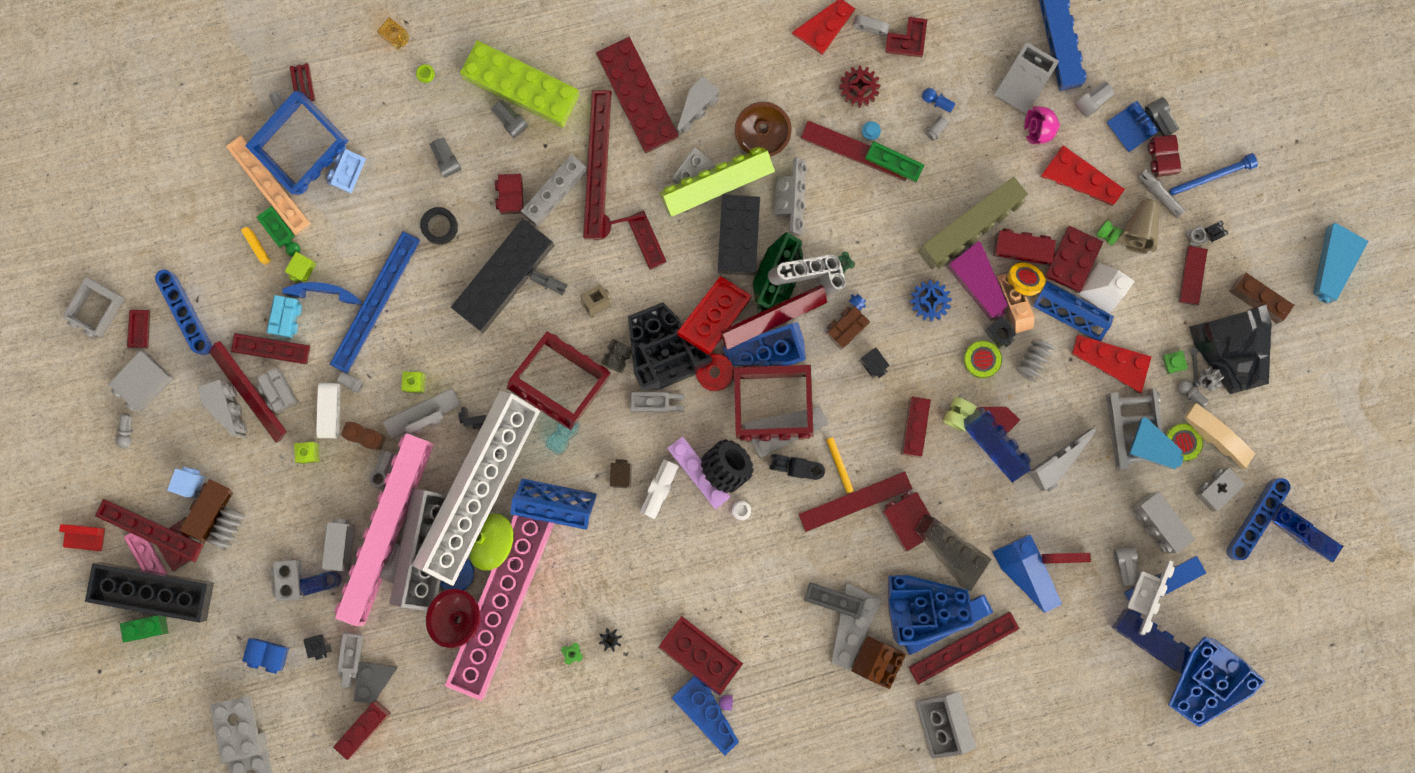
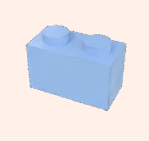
[167,466,205,498]

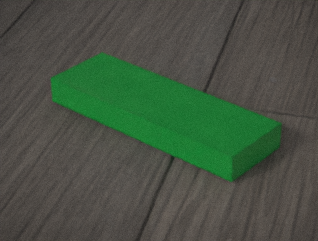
[865,141,925,183]

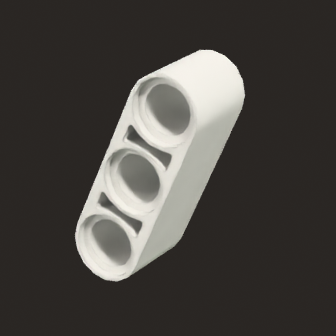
[316,383,341,438]

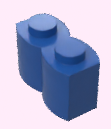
[242,638,289,674]

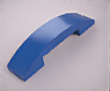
[282,282,362,305]

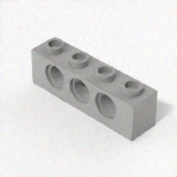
[521,154,587,228]

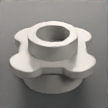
[1186,225,1208,247]

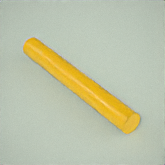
[826,437,854,493]

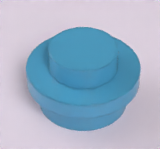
[862,121,881,140]

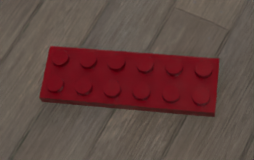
[596,36,679,154]

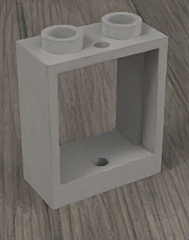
[62,277,125,338]
[322,519,355,571]

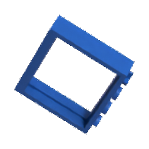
[245,91,349,195]

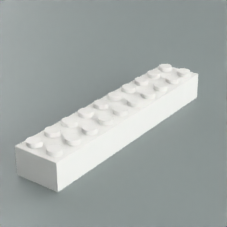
[412,391,540,586]

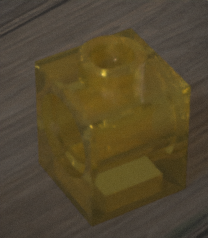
[377,17,409,50]

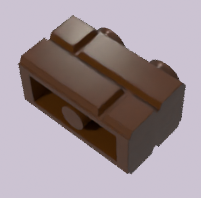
[826,306,870,350]

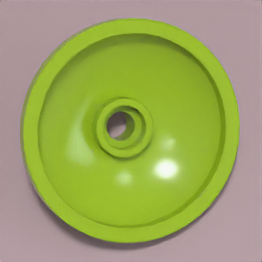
[468,513,513,571]

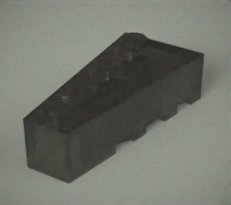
[915,514,992,591]

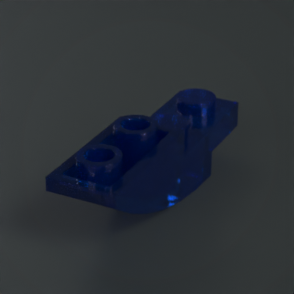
[1270,503,1344,562]

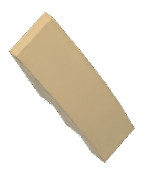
[1184,403,1255,468]

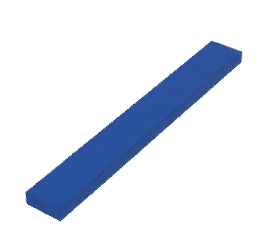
[329,231,420,374]

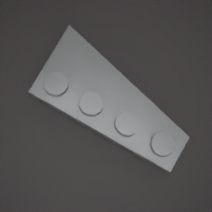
[743,407,829,458]

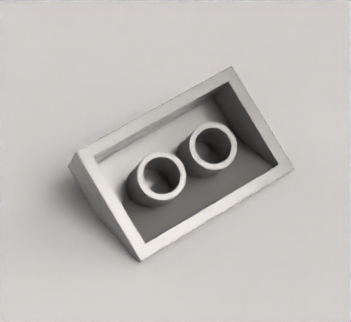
[916,691,976,759]

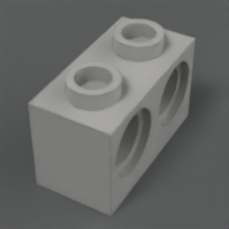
[271,560,304,601]

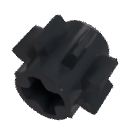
[599,628,622,652]

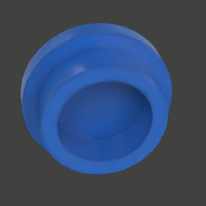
[849,294,866,310]

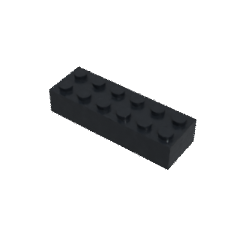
[450,218,555,334]
[85,562,214,623]

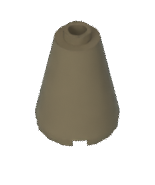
[1119,199,1160,254]

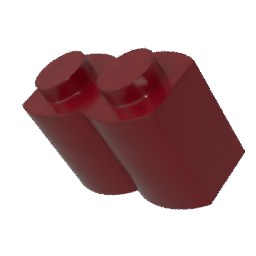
[1147,135,1181,177]
[495,173,524,215]

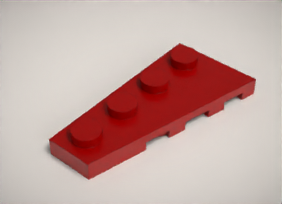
[1071,335,1152,394]

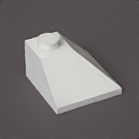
[1076,263,1135,314]

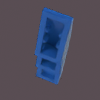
[1124,556,1206,601]

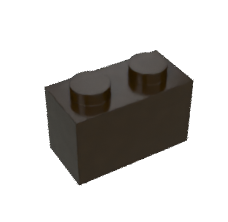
[610,459,632,488]

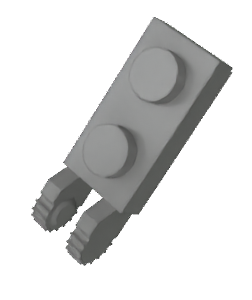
[630,392,685,412]

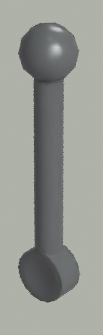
[1190,348,1200,388]

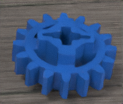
[910,280,952,322]

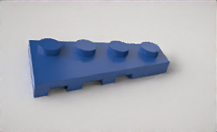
[671,676,739,756]

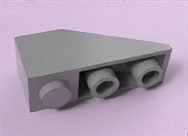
[677,76,719,135]

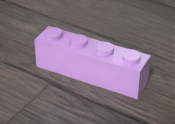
[667,436,730,510]

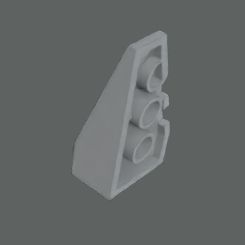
[1028,427,1097,492]

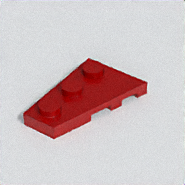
[792,0,855,55]

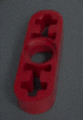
[1042,553,1091,564]

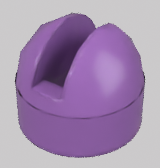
[719,695,733,711]

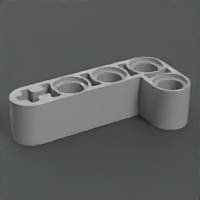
[768,255,846,294]

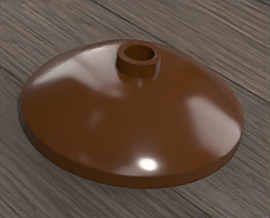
[735,101,792,157]

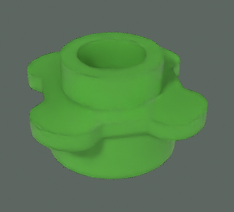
[561,643,583,665]

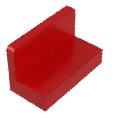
[59,524,105,551]

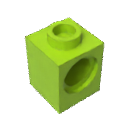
[285,252,316,283]
[401,371,426,393]
[294,442,320,464]

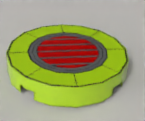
[963,340,1002,379]
[1166,423,1203,462]

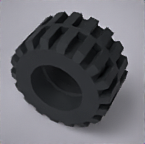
[701,439,754,493]

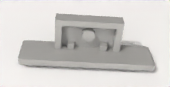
[774,157,807,235]
[383,388,460,438]

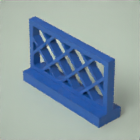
[510,478,597,530]

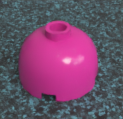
[1024,106,1060,144]

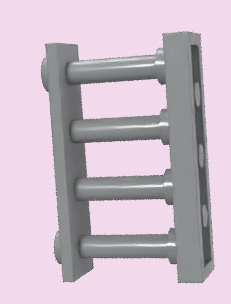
[1106,388,1162,471]

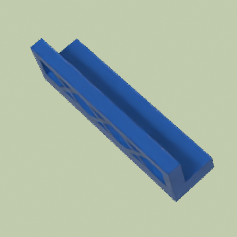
[1033,281,1114,341]

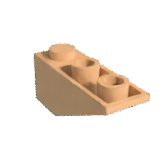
[997,273,1034,333]

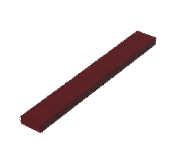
[583,90,612,239]

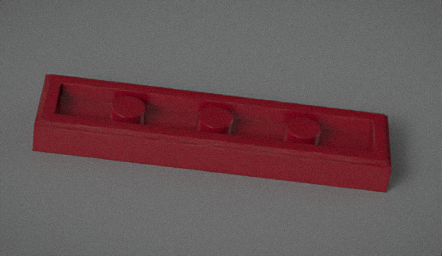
[231,333,311,365]

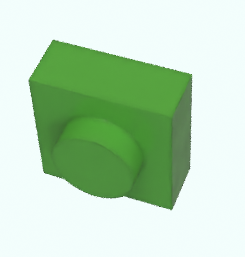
[1163,350,1188,374]

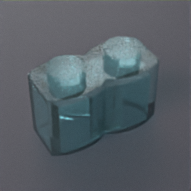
[546,422,580,456]

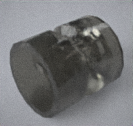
[600,339,632,374]

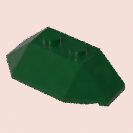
[753,232,803,309]

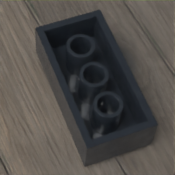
[718,194,760,276]

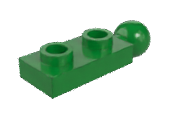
[256,206,301,257]

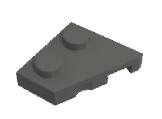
[354,662,398,703]

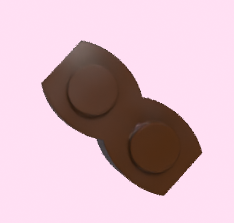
[341,422,386,450]

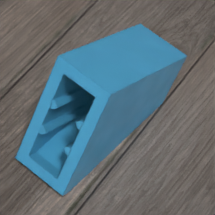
[1129,417,1184,470]

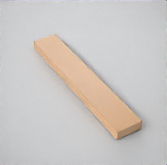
[226,135,311,235]

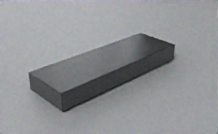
[804,582,866,619]

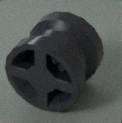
[1205,220,1229,243]
[769,454,790,473]

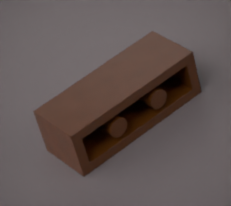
[1229,273,1294,324]
[180,479,233,544]

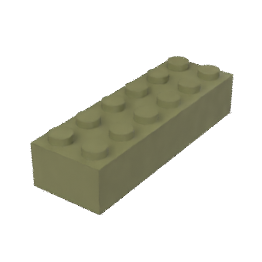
[918,176,1028,270]

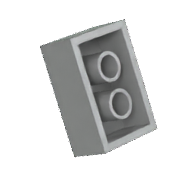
[1132,492,1195,553]

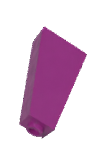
[947,241,1008,320]

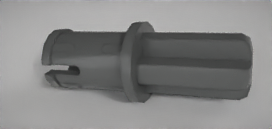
[530,270,568,296]

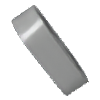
[853,15,890,36]

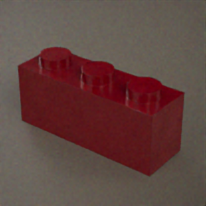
[993,229,1056,266]
[901,396,931,458]
[333,701,391,760]

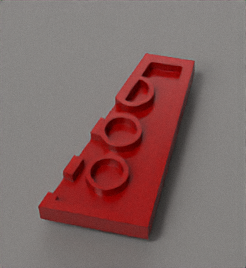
[1040,145,1125,206]

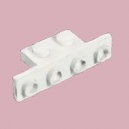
[1127,560,1175,635]

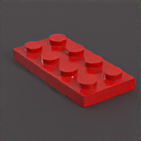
[677,276,752,355]

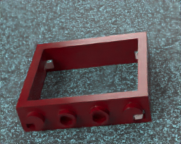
[506,331,611,430]
[734,365,814,442]

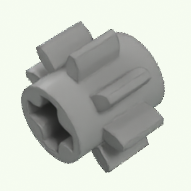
[1198,366,1224,392]

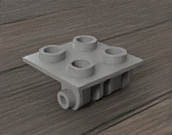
[672,147,716,184]

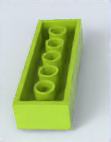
[460,40,580,128]

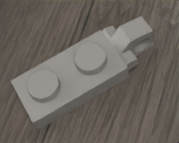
[337,632,364,688]

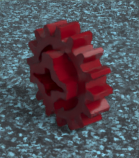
[839,66,881,108]

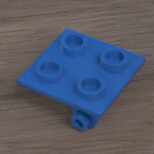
[1106,101,1159,152]

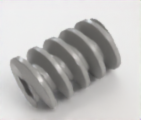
[1016,339,1055,382]
[206,506,245,550]

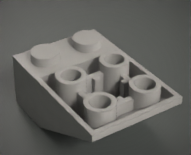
[994,42,1059,114]
[197,380,247,439]

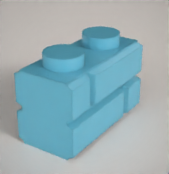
[266,295,302,339]

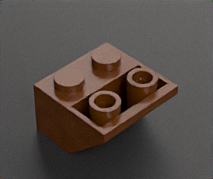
[851,636,906,689]

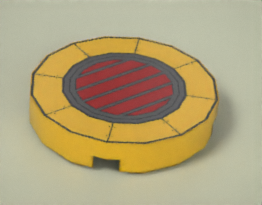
[1007,262,1046,296]

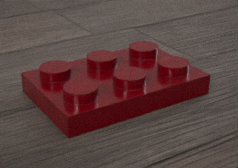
[1045,226,1103,293]

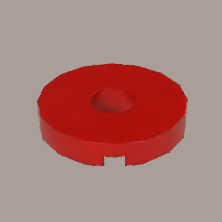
[696,353,734,391]

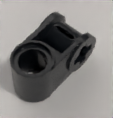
[787,457,825,480]

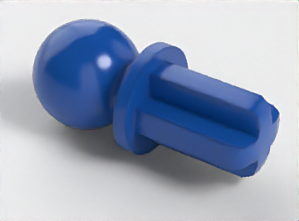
[922,88,955,113]

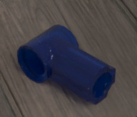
[300,571,341,596]

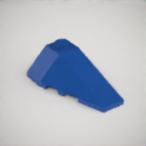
[723,322,806,366]
[992,534,1062,613]

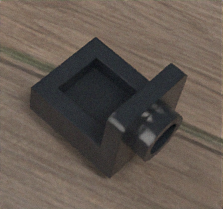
[458,407,487,429]
[303,634,332,660]

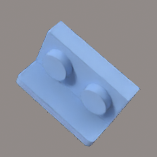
[326,149,366,193]

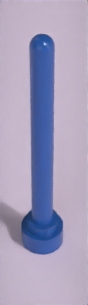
[1169,153,1258,195]

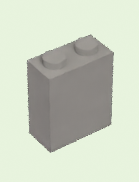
[108,351,174,412]

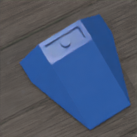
[888,575,974,645]
[1168,636,1266,727]

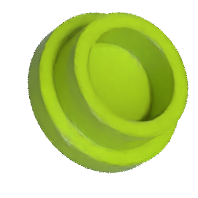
[416,64,435,83]

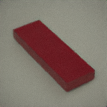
[628,210,667,270]
[1179,246,1208,306]

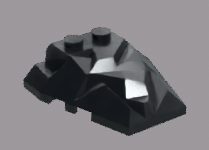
[628,302,712,390]
[1189,305,1272,394]

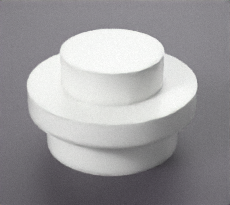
[732,501,751,520]

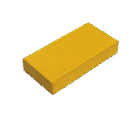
[241,227,271,265]

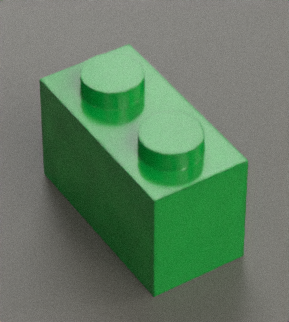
[119,615,169,643]

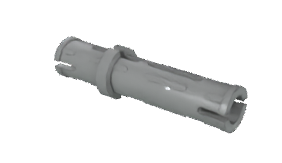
[1138,169,1186,219]

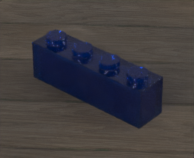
[964,407,1031,483]
[1112,609,1191,673]

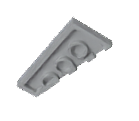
[831,583,881,671]

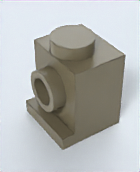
[580,285,612,318]

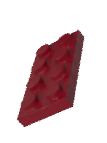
[658,616,743,696]

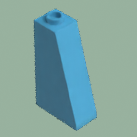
[1313,223,1369,303]

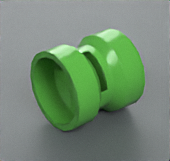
[1096,220,1123,246]

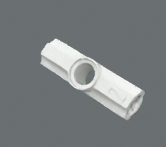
[640,460,679,519]

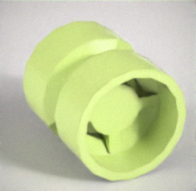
[943,397,977,432]

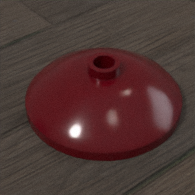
[426,589,480,648]

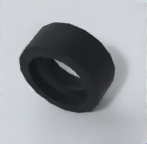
[420,207,458,245]

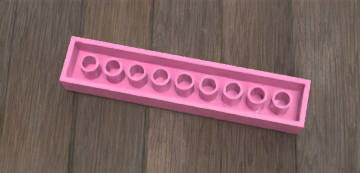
[334,433,434,626]
[445,515,555,701]

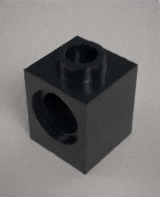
[985,317,1016,348]
[859,347,890,379]

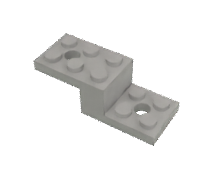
[210,695,272,773]

